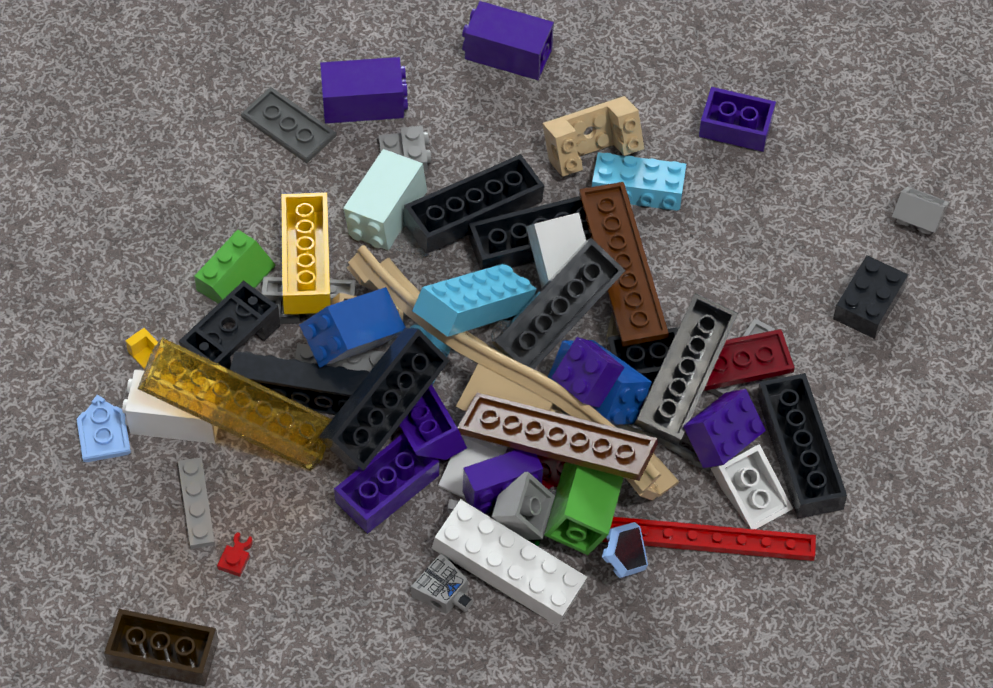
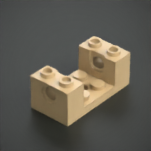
[542,96,644,177]

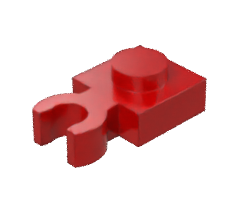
[217,532,253,577]

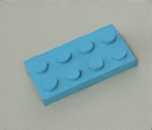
[592,152,686,211]

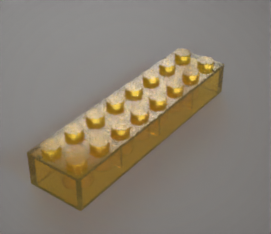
[138,337,332,471]

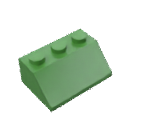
[194,230,276,304]

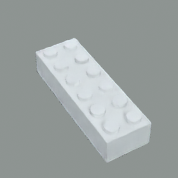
[432,499,587,625]

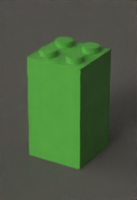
[544,462,624,555]

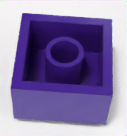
[552,337,625,408]

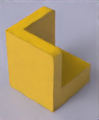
[125,328,163,369]

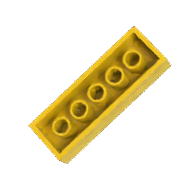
[281,193,331,314]

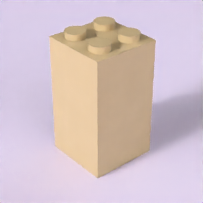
[456,364,563,414]

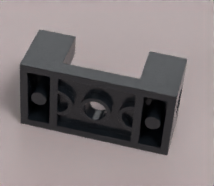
[179,280,280,383]

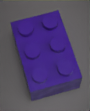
[699,87,776,152]
[683,389,766,468]
[462,449,543,514]

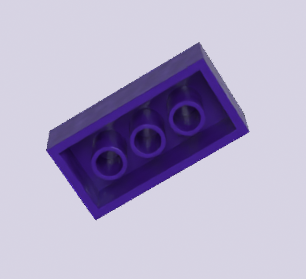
[334,433,439,534]

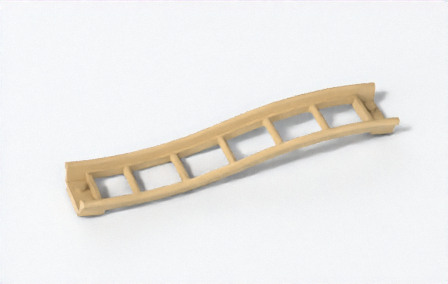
[347,245,679,501]

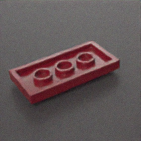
[703,329,795,391]

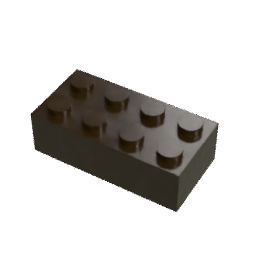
[104,609,219,686]

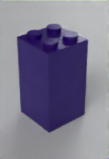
[462,1,554,80]
[320,57,408,124]

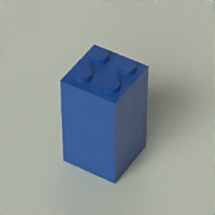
[299,287,406,368]
[548,340,652,425]

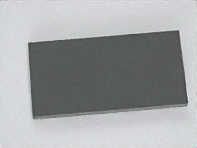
[241,87,337,163]

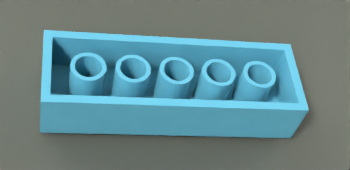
[412,264,537,337]

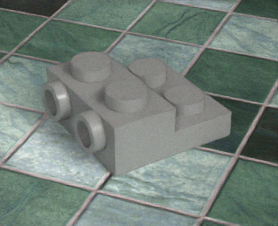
[379,126,431,171]

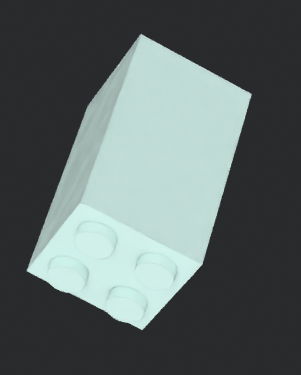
[343,149,427,251]

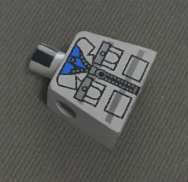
[411,553,473,614]

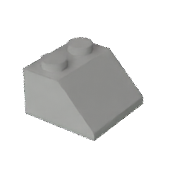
[892,186,950,234]
[492,472,555,540]

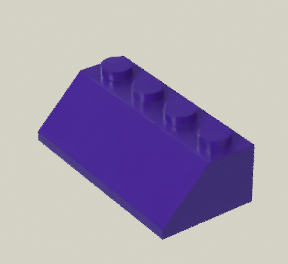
[400,384,467,460]

